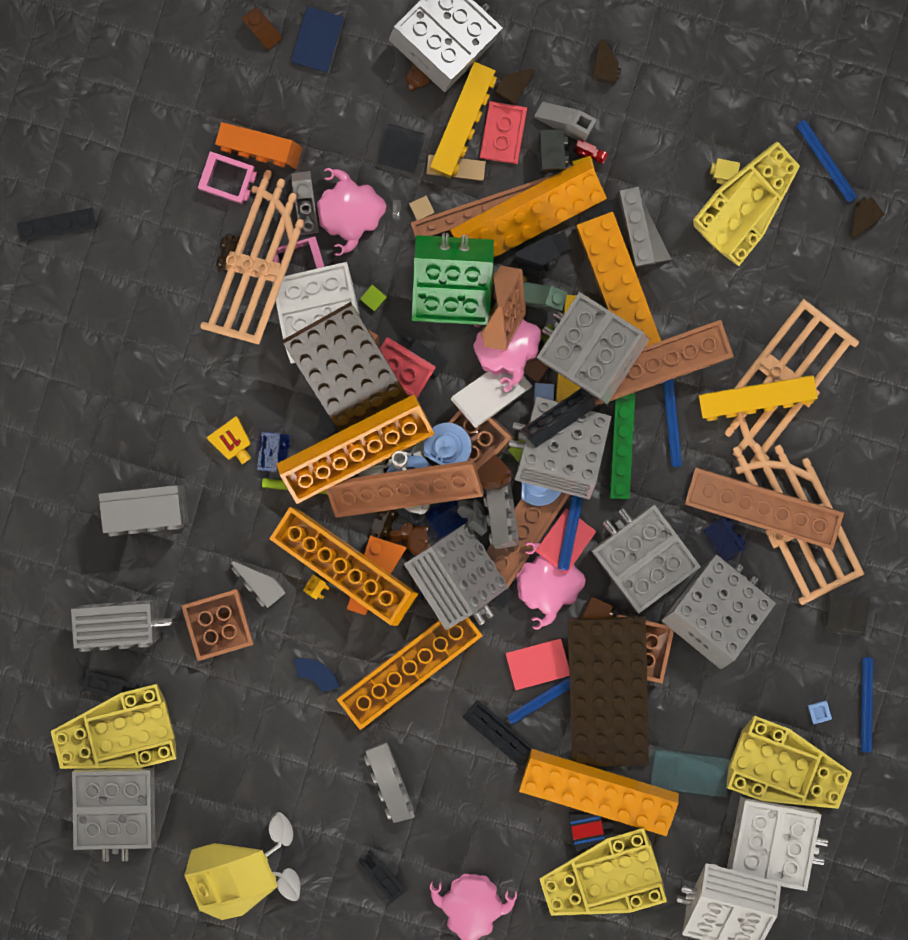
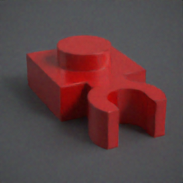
[573,139,608,164]

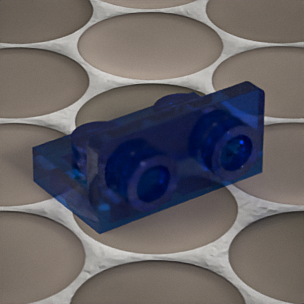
[257,432,290,472]
[425,500,468,539]
[703,517,745,562]

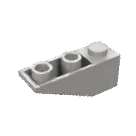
[534,102,597,142]
[292,171,319,235]
[231,561,287,608]

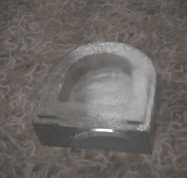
[393,200,401,220]

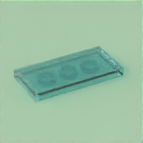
[650,749,731,797]

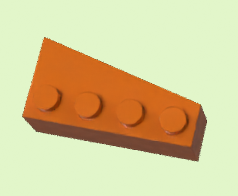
[215,122,303,170]
[347,535,407,615]

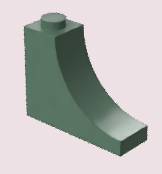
[493,281,568,312]

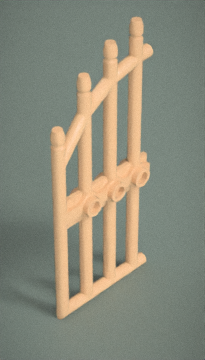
[201,170,304,344]
[724,298,860,472]
[733,443,864,606]

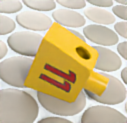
[207,416,251,465]

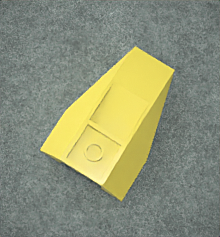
[693,142,800,266]
[51,684,177,769]
[726,716,852,809]
[540,828,667,916]
[184,843,278,920]

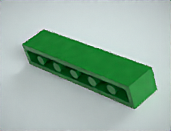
[609,393,635,499]

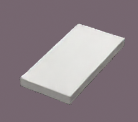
[451,372,532,428]

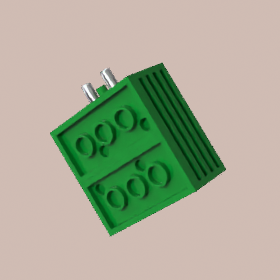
[412,233,494,325]

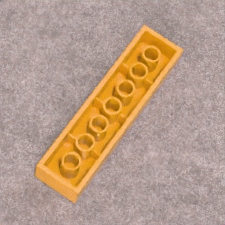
[450,159,607,258]
[575,212,661,347]
[277,394,435,504]
[270,507,419,626]
[337,617,483,730]
[519,749,679,836]

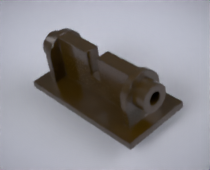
[216,234,240,273]
[370,509,398,540]

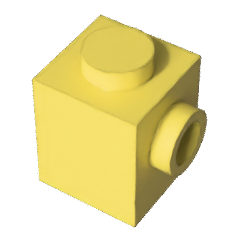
[710,159,740,185]

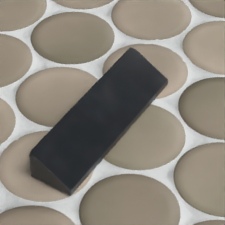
[521,388,595,447]
[463,700,535,766]

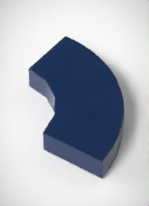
[294,658,340,692]

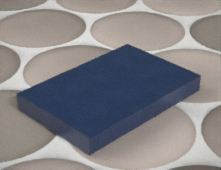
[291,6,344,73]

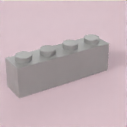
[618,187,672,268]
[484,481,520,549]
[363,741,415,823]

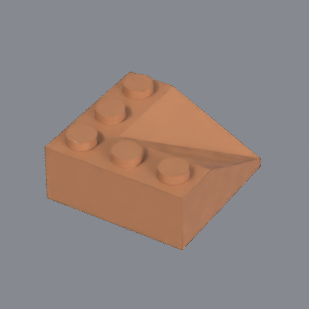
[481,265,526,351]
[448,410,515,470]
[181,588,254,661]
[616,614,674,684]

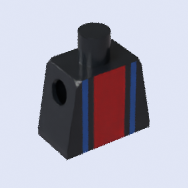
[568,812,615,851]

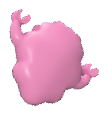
[317,168,387,256]
[473,313,542,392]
[517,542,586,629]
[430,873,517,940]

